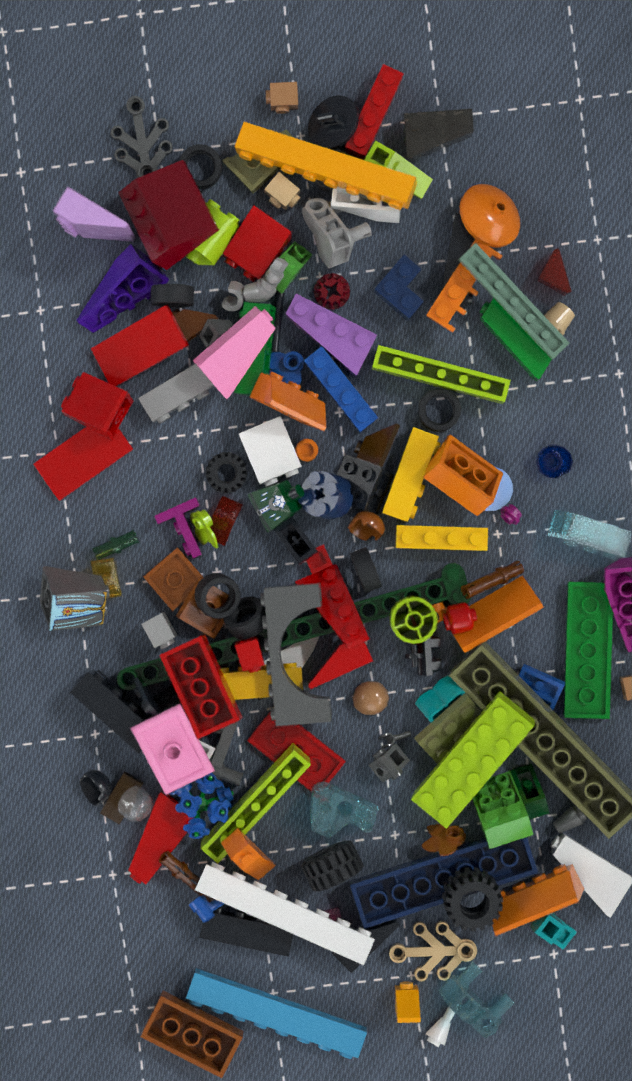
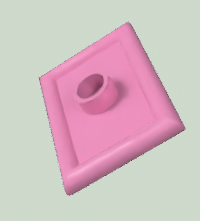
[130,704,215,795]

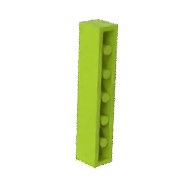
[372,345,511,404]
[201,743,311,864]

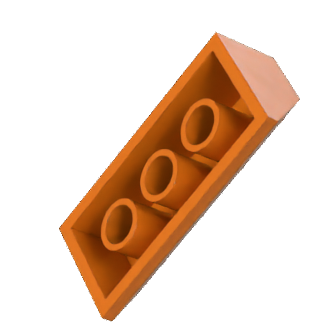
[492,864,584,936]

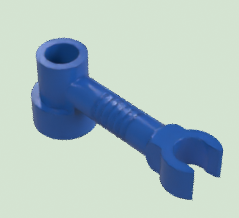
[189,895,225,923]

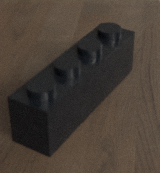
[441,213,475,310]
[199,907,293,957]

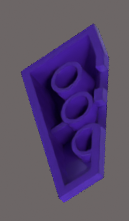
[77,244,169,333]

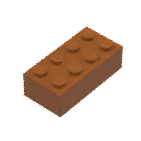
[140,990,244,1078]

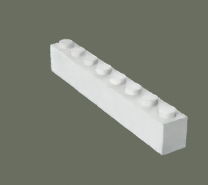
[195,862,375,965]

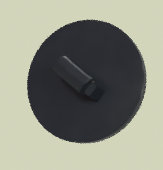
[308,95,359,150]

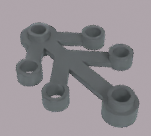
[111,96,173,178]

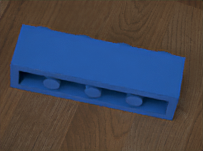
[304,346,378,433]

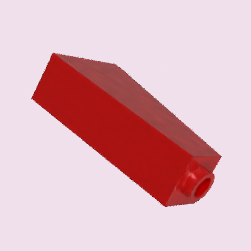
[128,789,195,884]

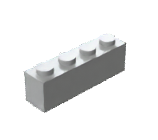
[138,364,215,424]

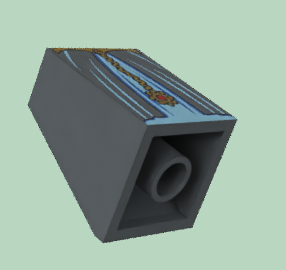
[40,566,109,631]

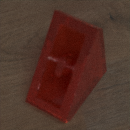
[537,248,572,296]
[210,496,243,546]

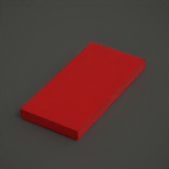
[91,305,189,387]
[33,427,134,501]
[247,711,346,797]

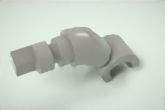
[222,258,288,311]

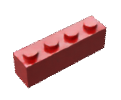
[345,64,404,160]

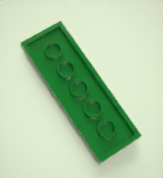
[563,582,613,719]

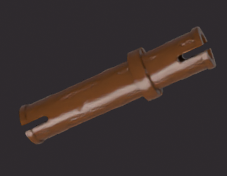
[461,560,524,599]
[159,851,214,902]

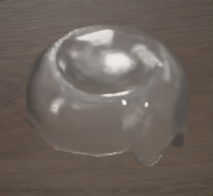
[118,786,153,822]

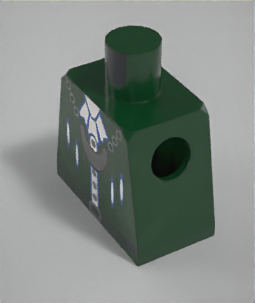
[248,480,304,533]

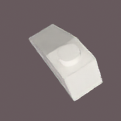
[331,186,401,223]

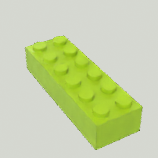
[411,691,535,829]

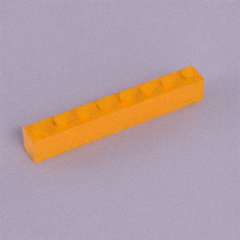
[234,122,417,210]

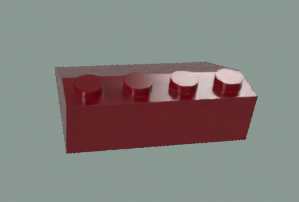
[118,160,219,270]

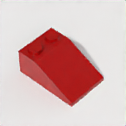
[308,642,373,689]

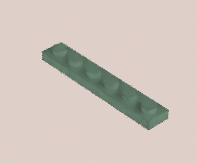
[458,243,569,359]

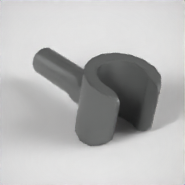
[378,731,411,748]

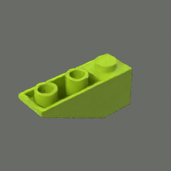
[365,140,433,200]

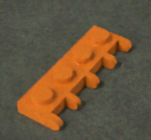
[426,239,502,333]

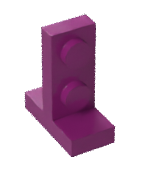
[154,497,203,558]

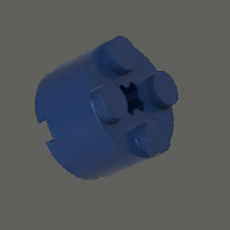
[298,471,353,520]

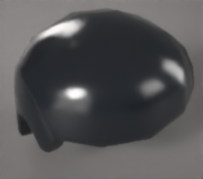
[79,770,111,806]

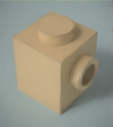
[264,172,301,210]

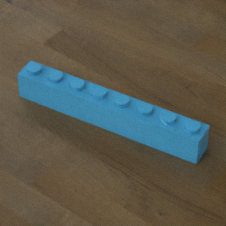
[186,968,367,1059]

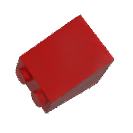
[223,206,292,283]
[61,372,134,440]

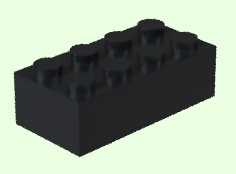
[70,669,152,754]

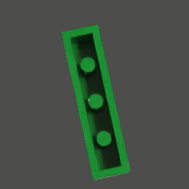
[234,302,276,396]

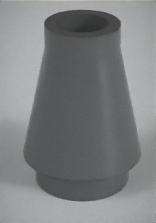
[553,805,588,834]

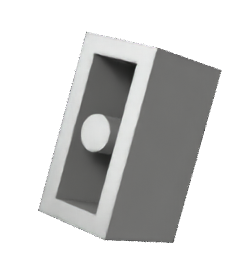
[141,612,177,649]

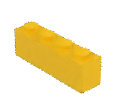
[382,427,441,522]
[395,525,488,551]
[221,662,303,700]

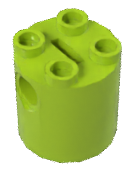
[185,199,239,265]
[389,596,437,644]

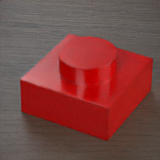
[306,544,333,574]

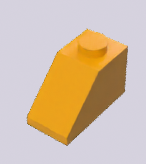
[395,982,421,1023]

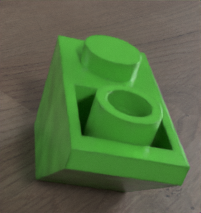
[276,241,313,293]

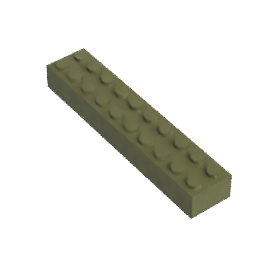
[449,641,632,839]

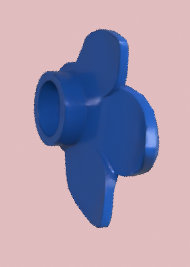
[269,351,304,385]

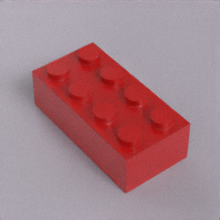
[160,635,243,739]

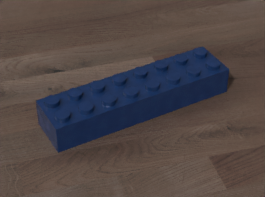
[350,837,538,929]

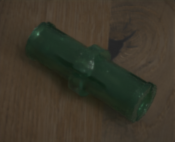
[92,529,140,561]

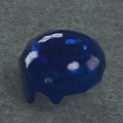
[536,444,573,479]

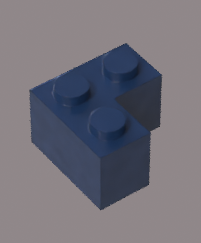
[374,254,424,321]

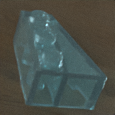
[547,510,632,560]

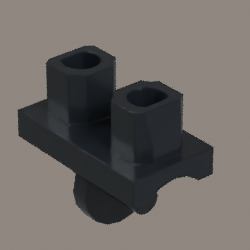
[405,636,442,676]

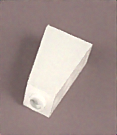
[550,833,632,918]

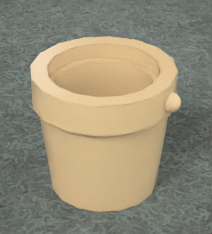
[544,302,575,335]

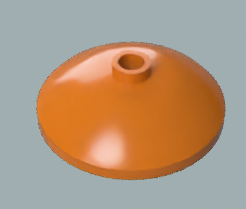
[460,184,520,248]

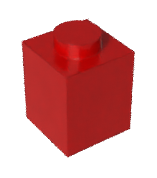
[235,636,265,673]

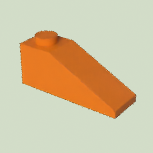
[221,828,276,880]

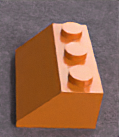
[250,372,326,431]
[423,435,503,516]

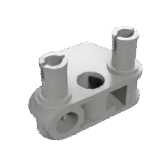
[302,198,372,269]

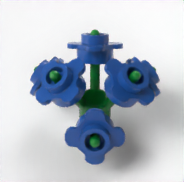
[171,773,234,839]

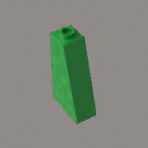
[480,298,552,381]

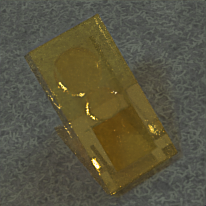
[91,558,122,598]

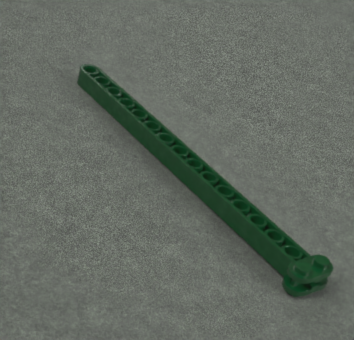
[117,563,471,690]

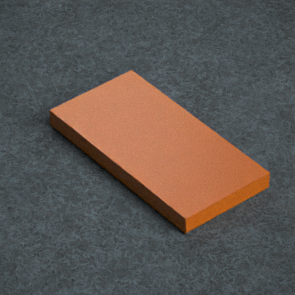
[453,575,544,653]

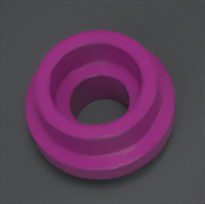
[500,504,522,525]

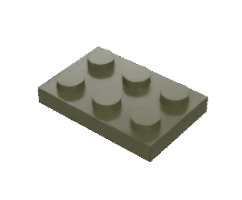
[414,693,482,764]

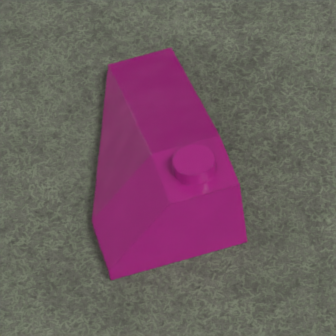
[604,557,632,652]

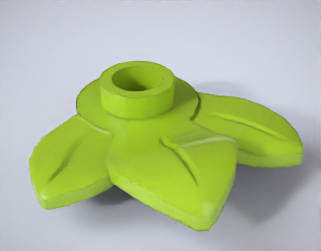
[190,510,218,549]

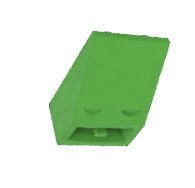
[472,771,533,849]

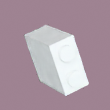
[239,416,302,487]

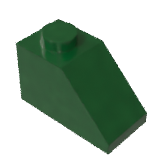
[510,763,549,820]

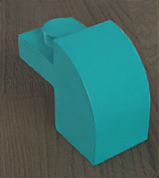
[530,912,577,949]

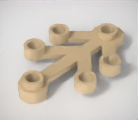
[389,920,477,981]

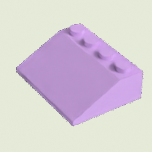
[53,187,136,242]

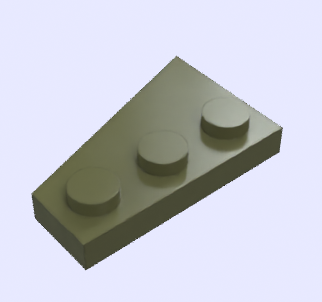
[222,130,294,194]

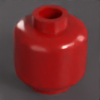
[442,602,477,635]

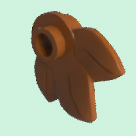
[422,824,466,856]

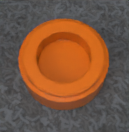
[296,439,318,462]

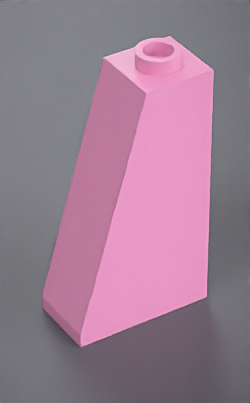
[193,306,275,399]

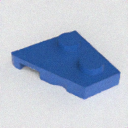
[519,664,565,710]

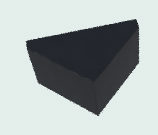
[273,516,318,565]

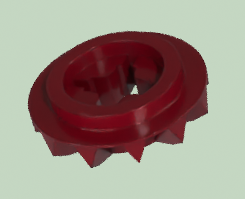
[314,273,350,310]

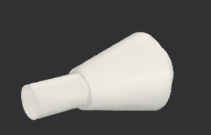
[426,1005,457,1047]

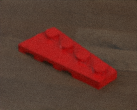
[295,564,370,649]

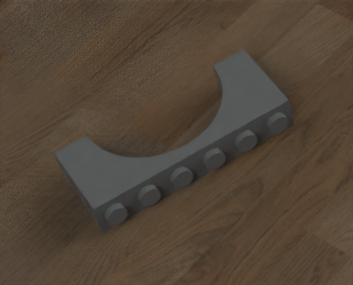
[260,583,332,726]

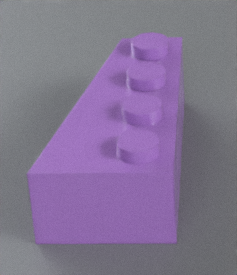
[286,294,377,378]

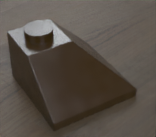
[354,423,400,468]

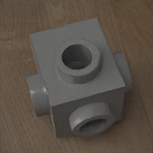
[369,743,410,782]

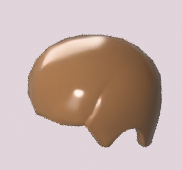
[352,681,389,715]

